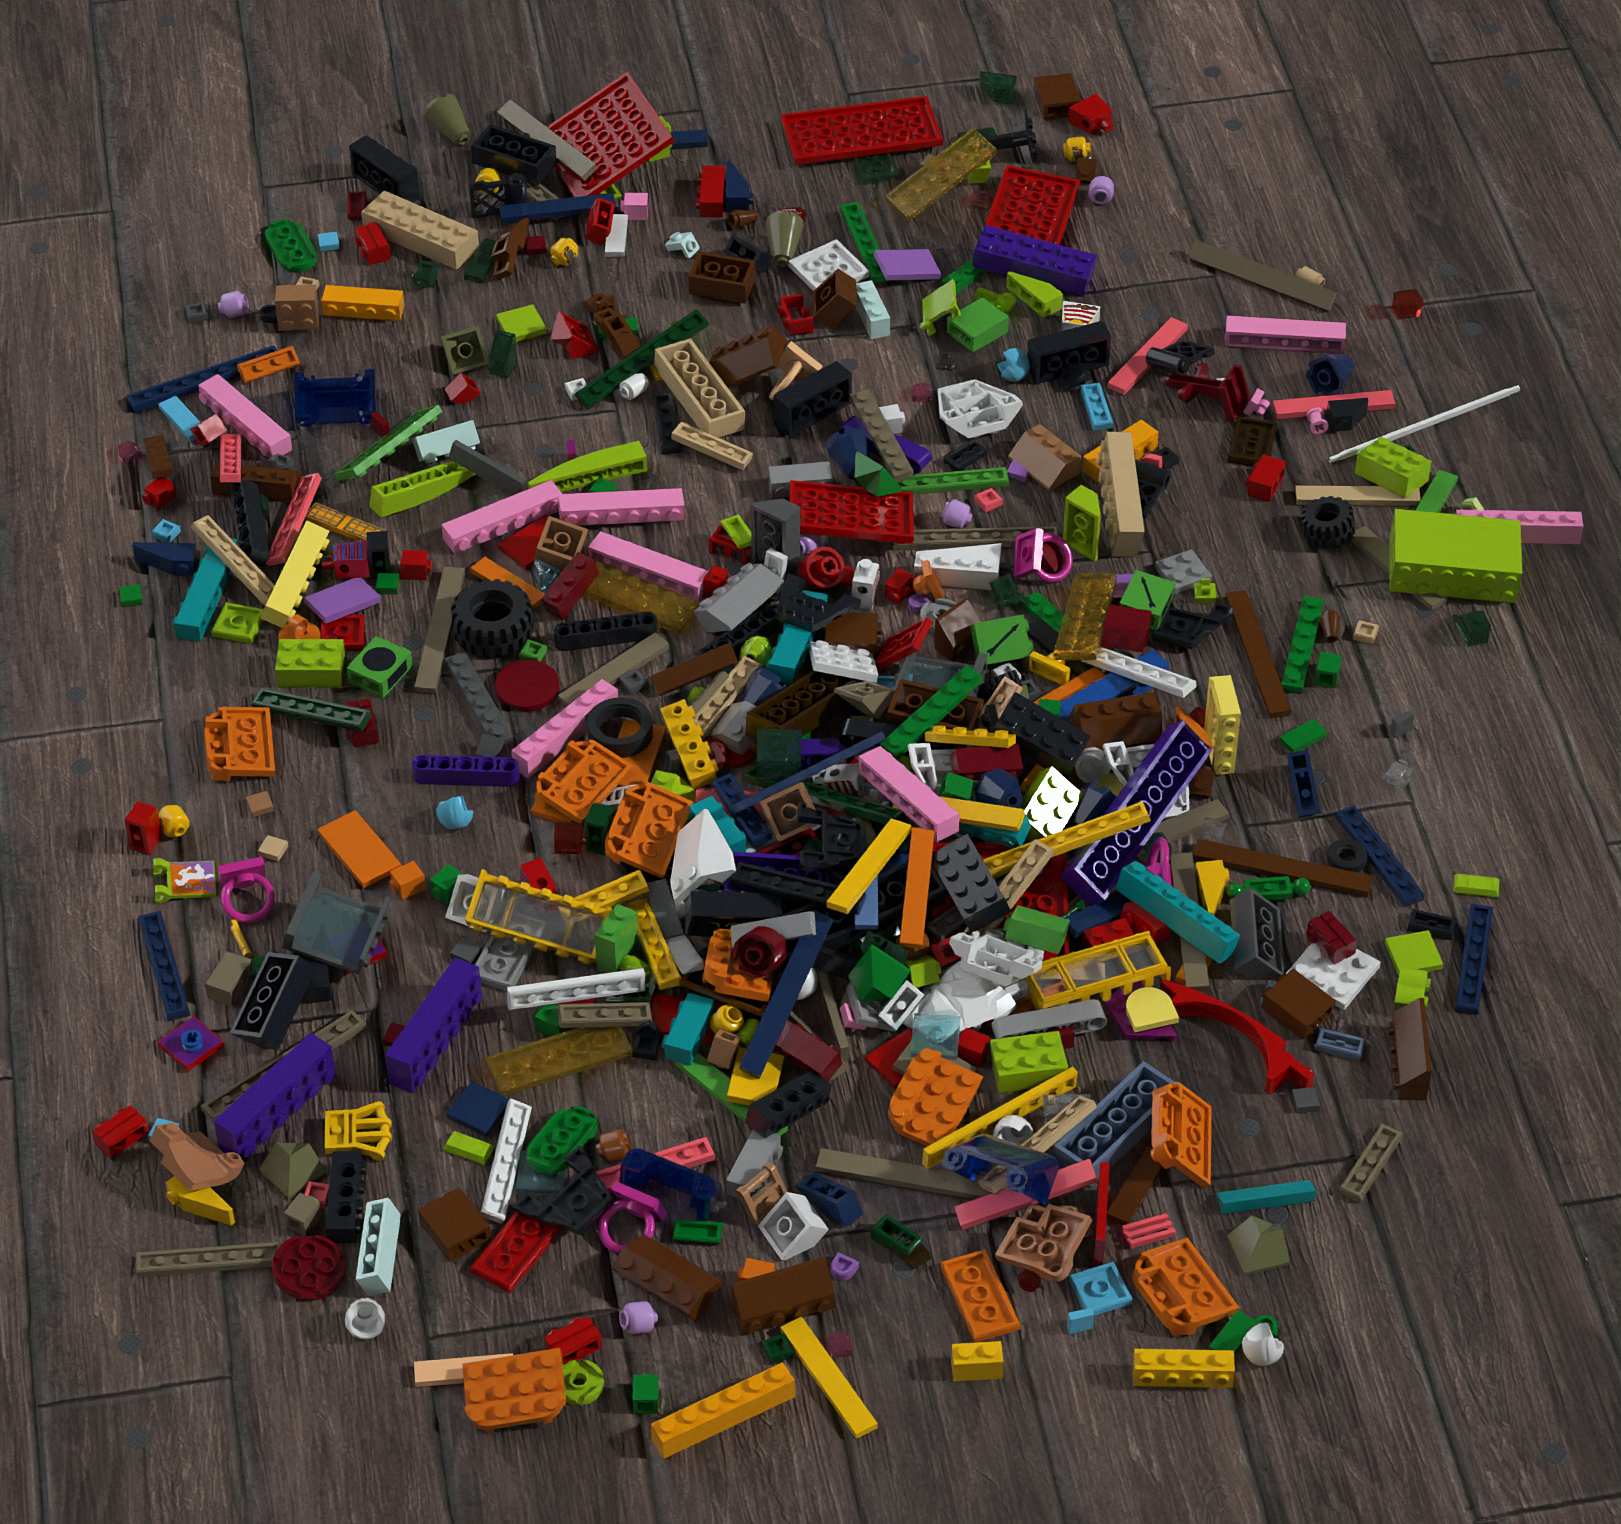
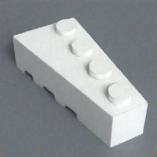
[914,543,1001,590]

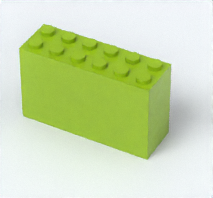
[1389,509,1522,603]

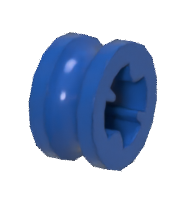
[181,1029,203,1053]

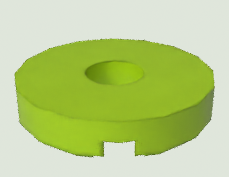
[563,1360,604,1406]

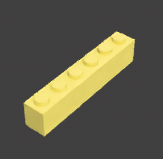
[260,521,330,628]

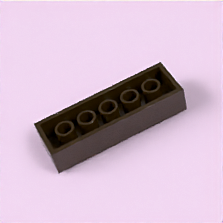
[745,671,860,751]

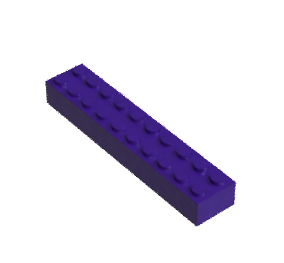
[1059,720,1212,907]

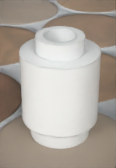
[619,373,649,400]

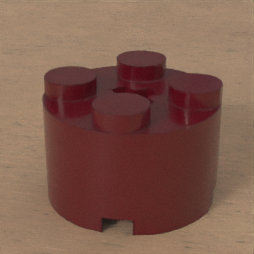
[733,926,786,978]

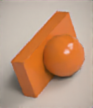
[913,560,944,599]

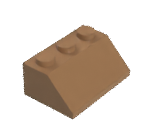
[1008,424,1081,491]

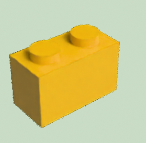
[951,1341,1004,1382]

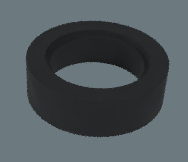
[587,697,653,758]

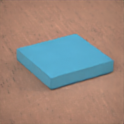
[1068,1261,1133,1316]

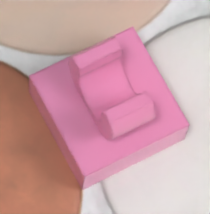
[1243,388,1270,416]
[840,1003,867,1031]

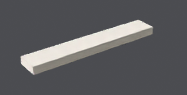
[1081,644,1196,698]
[507,968,645,1010]
[480,1098,532,1224]

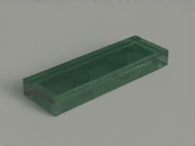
[463,238,496,283]

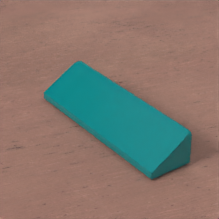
[1216,1180,1316,1214]

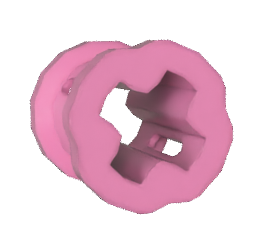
[1307,407,1328,434]

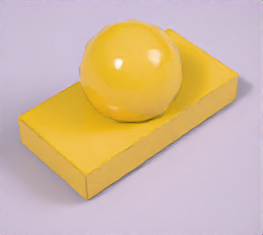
[1029,651,1070,686]

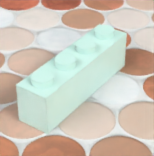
[356,1198,401,1296]

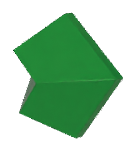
[855,452,902,496]
[848,944,911,1001]

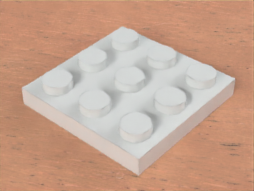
[788,239,869,291]
[809,640,878,683]
[1286,943,1381,1010]

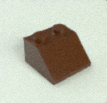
[934,598,980,662]

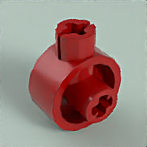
[798,546,854,591]

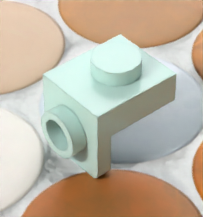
[665,232,699,258]

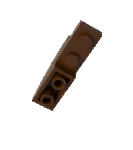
[491,217,529,280]
[593,307,641,361]

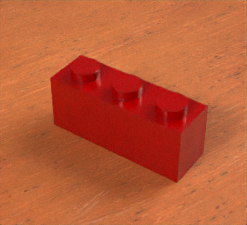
[696,165,726,218]

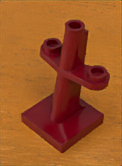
[1165,363,1251,422]

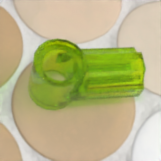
[974,287,1016,315]

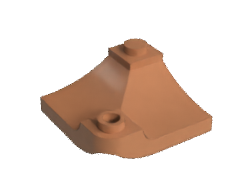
[150,1123,244,1191]
[995,1203,1093,1282]

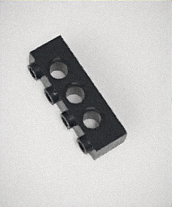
[745,1070,832,1138]
[325,1151,367,1243]

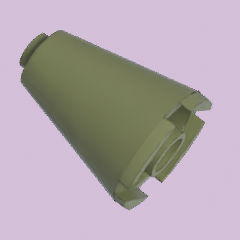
[424,93,471,145]
[765,211,804,267]

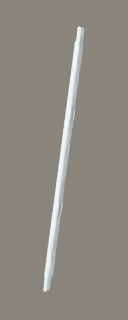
[1329,385,1520,463]

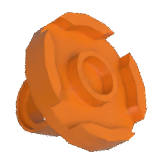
[278,614,321,640]

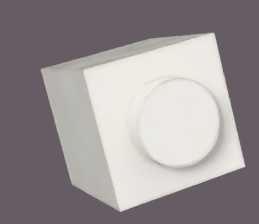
[879,404,905,434]

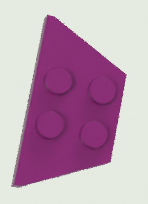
[1105,980,1177,1042]

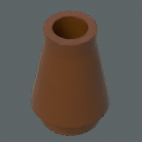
[728,210,758,229]
[1319,610,1341,643]

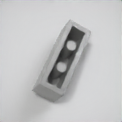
[769,461,833,498]
[726,1129,783,1198]

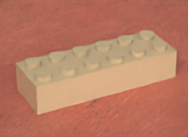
[361,191,479,270]
[654,338,745,438]
[1097,432,1144,557]

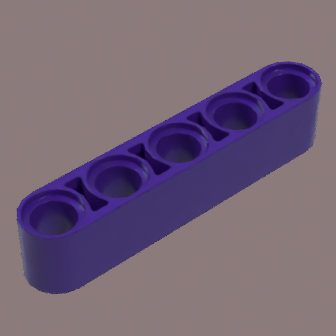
[838,416,932,474]
[760,738,855,769]
[412,755,520,787]

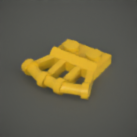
[325,1101,392,1161]

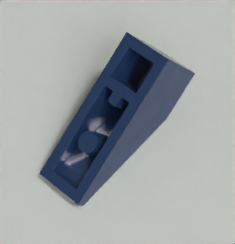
[726,161,753,212]
[132,542,197,576]
[1287,750,1321,817]
[795,1173,863,1227]

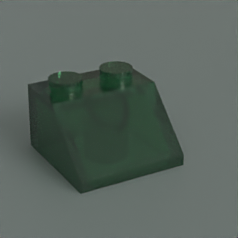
[756,729,802,781]

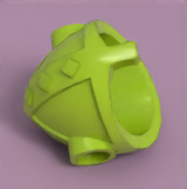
[739,636,772,667]

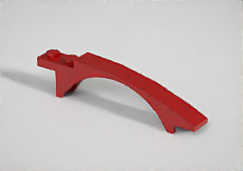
[1160,979,1314,1095]

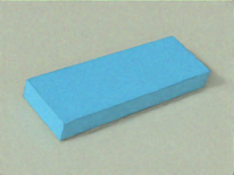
[1080,383,1113,431]
[159,396,200,442]

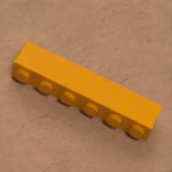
[651,1362,795,1459]

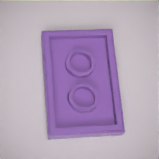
[874,249,941,280]
[304,578,381,623]

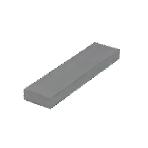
[731,911,816,948]
[665,935,704,974]

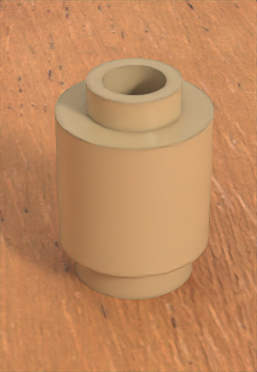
[1295,266,1325,287]

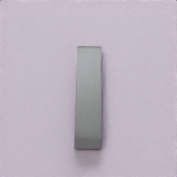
[991,1000,1107,1039]

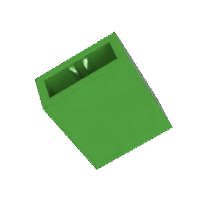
[947,297,1009,352]
[595,904,639,973]
[1003,905,1070,954]

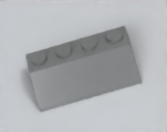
[694,563,785,632]

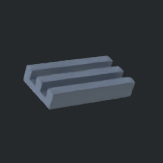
[1315,1028,1366,1061]

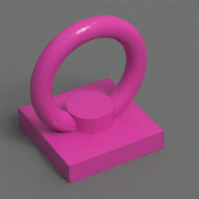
[1013,528,1073,582]
[1133,837,1174,887]
[218,856,275,923]
[598,1181,667,1254]

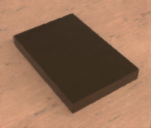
[1227,417,1277,466]

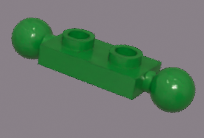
[1226,876,1310,901]

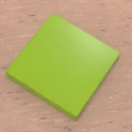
[496,304,547,344]
[211,602,264,644]
[1385,930,1443,976]

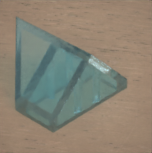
[531,559,562,593]

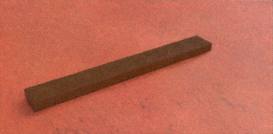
[1225,590,1291,718]
[1193,839,1373,897]

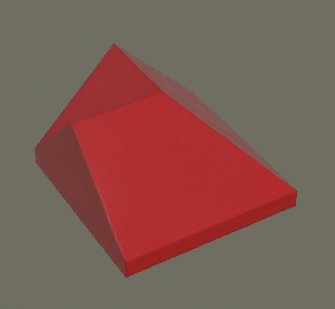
[551,311,599,360]

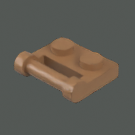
[734,1162,787,1226]

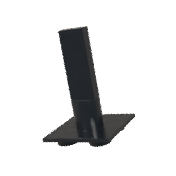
[975,111,1037,164]

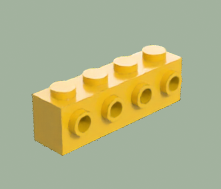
[660,699,719,789]
[1133,1349,1235,1388]

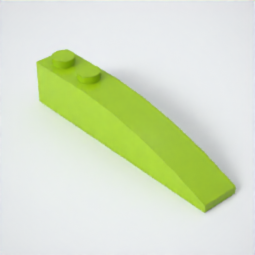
[528,441,647,492]
[369,461,475,517]

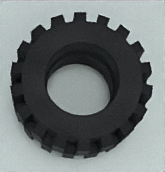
[1301,496,1355,550]

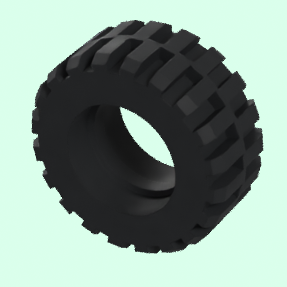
[451,579,533,658]

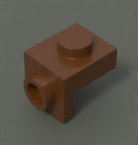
[1076,156,1097,183]
[585,292,615,313]
[1189,765,1215,798]

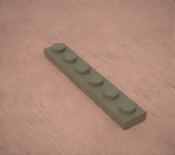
[850,389,914,481]

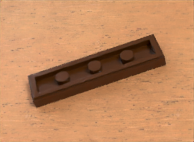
[143,435,173,479]
[651,643,739,696]
[1107,1146,1164,1225]

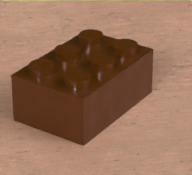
[688,251,756,304]

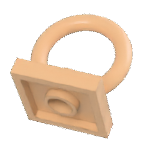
[769,341,822,401]

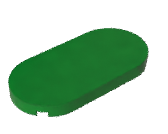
[265,219,317,273]
[526,1106,597,1174]

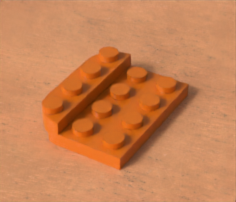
[204,707,275,782]
[535,739,633,825]
[605,782,693,879]
[702,929,774,1002]
[888,1048,983,1147]
[1151,1082,1212,1188]
[1132,1237,1240,1337]
[462,1348,566,1433]

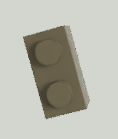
[205,951,253,1007]

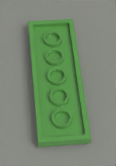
[333,405,442,481]

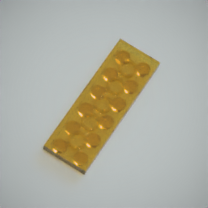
[885,128,998,222]
[583,559,700,635]
[1053,573,1117,661]
[485,1026,633,1096]

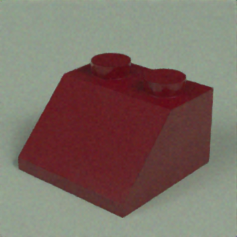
[1101,605,1152,653]

